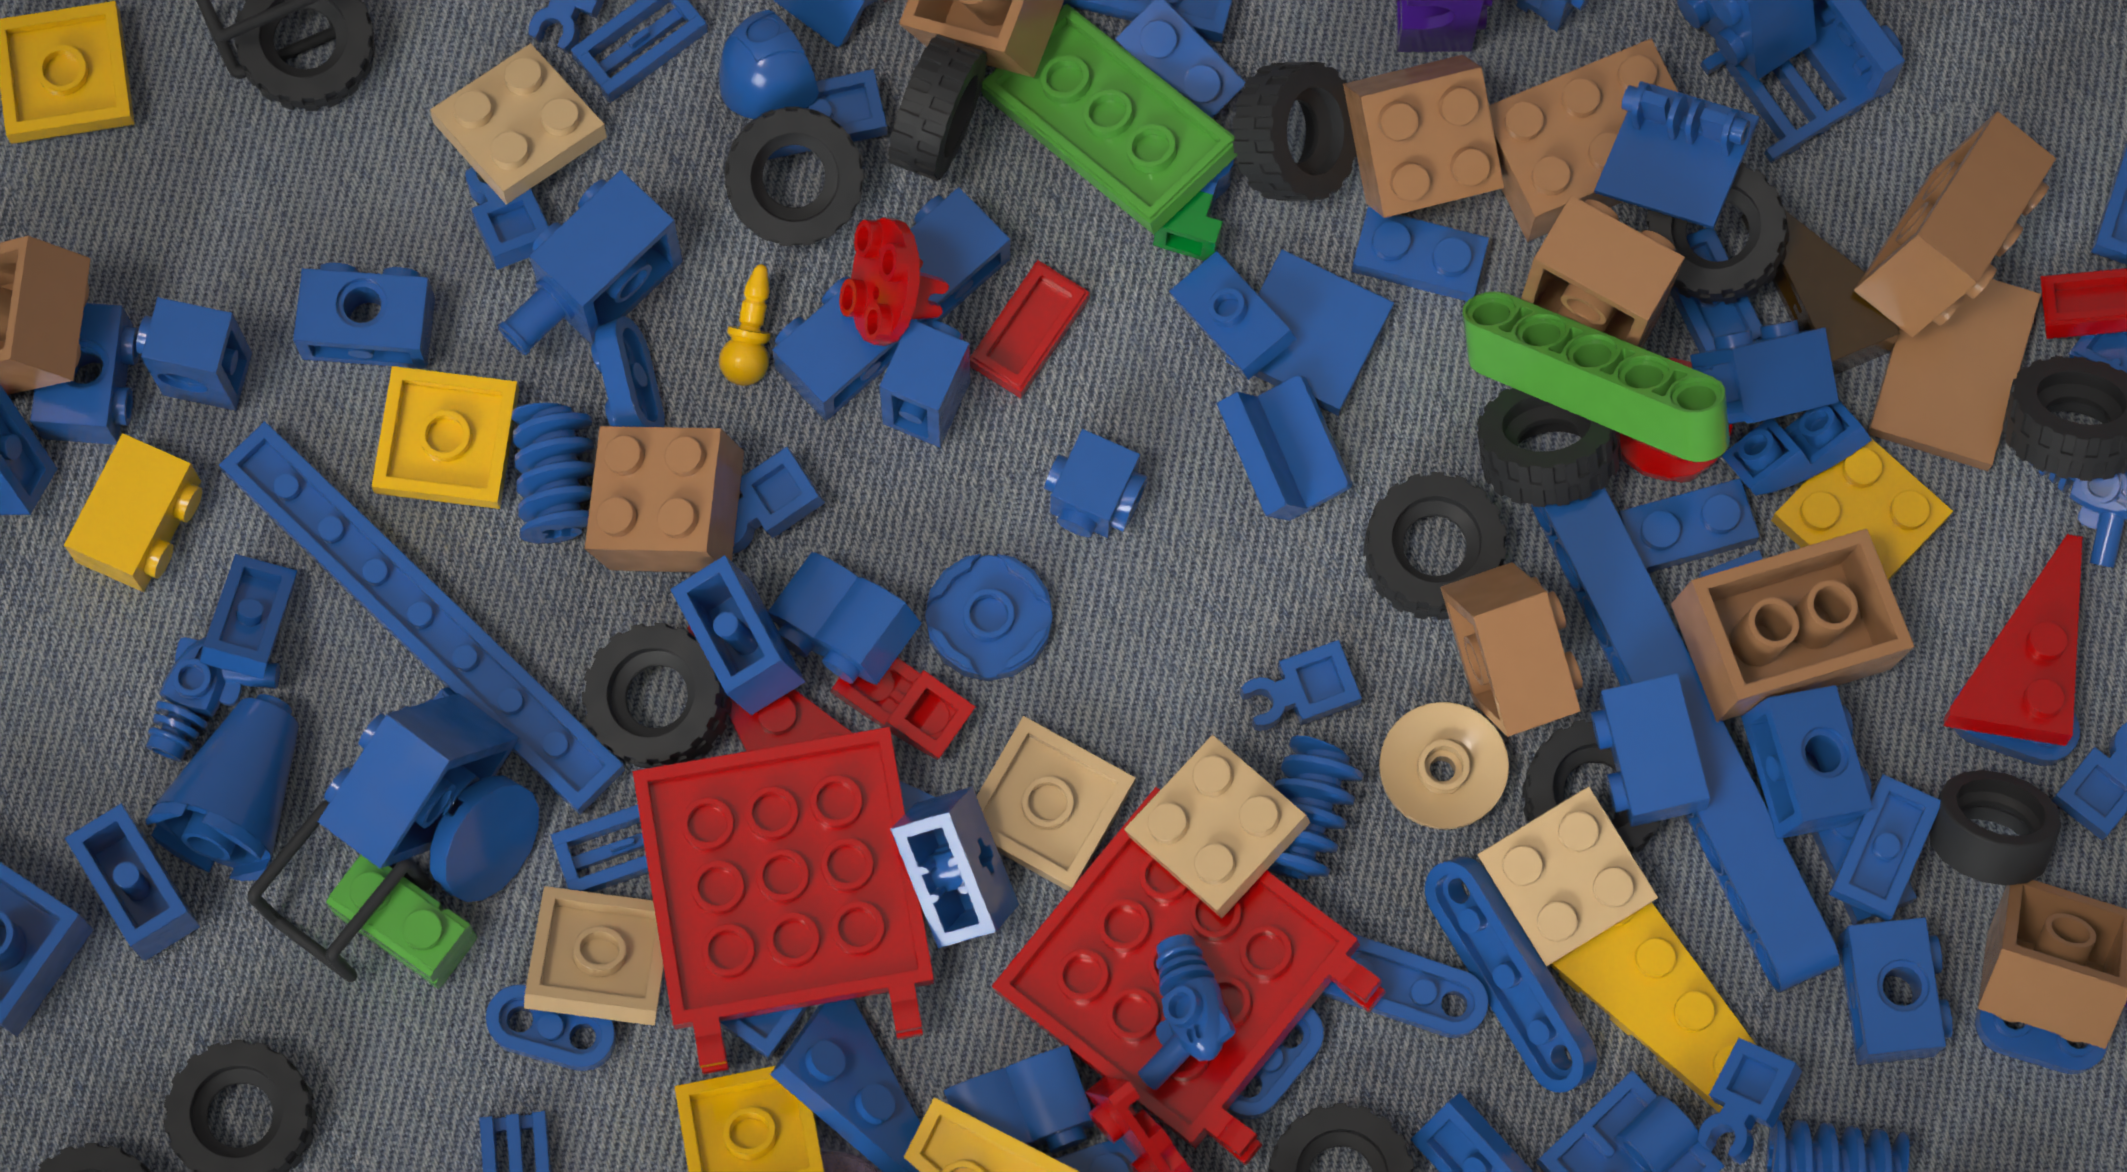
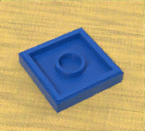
[1226,249,1394,416]

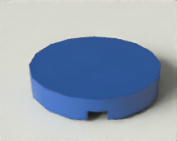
[925,554,1053,681]
[430,775,539,902]

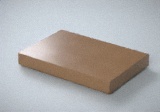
[1867,279,2041,471]

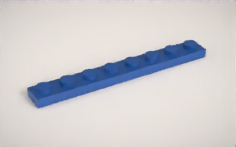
[219,421,625,815]

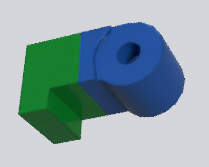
[1153,159,1234,261]

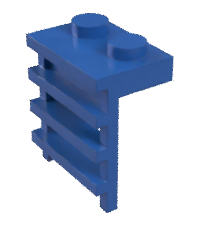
[1700,0,1905,163]

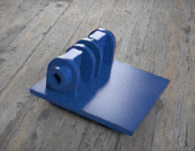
[1594,81,1759,229]

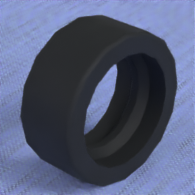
[1929,770,2061,886]

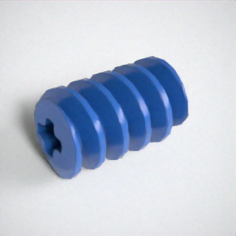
[511,403,595,544]
[1267,735,1364,880]
[1766,1117,1910,1172]

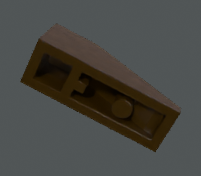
[1741,210,1900,375]

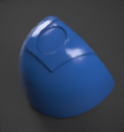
[718,10,819,119]

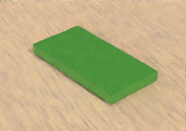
[981,3,1237,235]

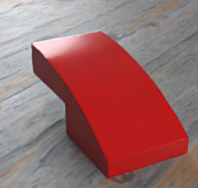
[830,657,975,760]

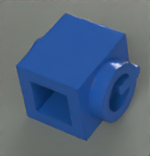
[1044,429,1148,538]

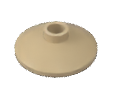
[1379,702,1509,830]

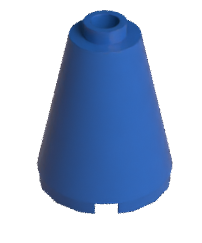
[146,694,299,881]

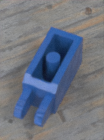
[1690,320,1839,425]

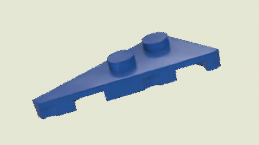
[770,998,921,1172]

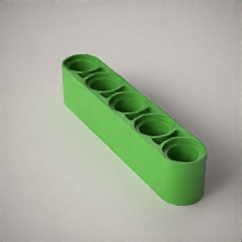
[1462,291,1730,462]

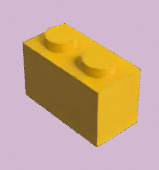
[64,433,202,592]

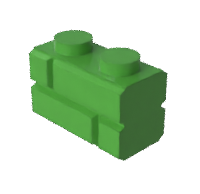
[326,855,478,990]

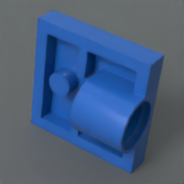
[1536,1070,1725,1172]

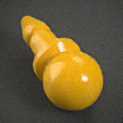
[719,264,771,386]

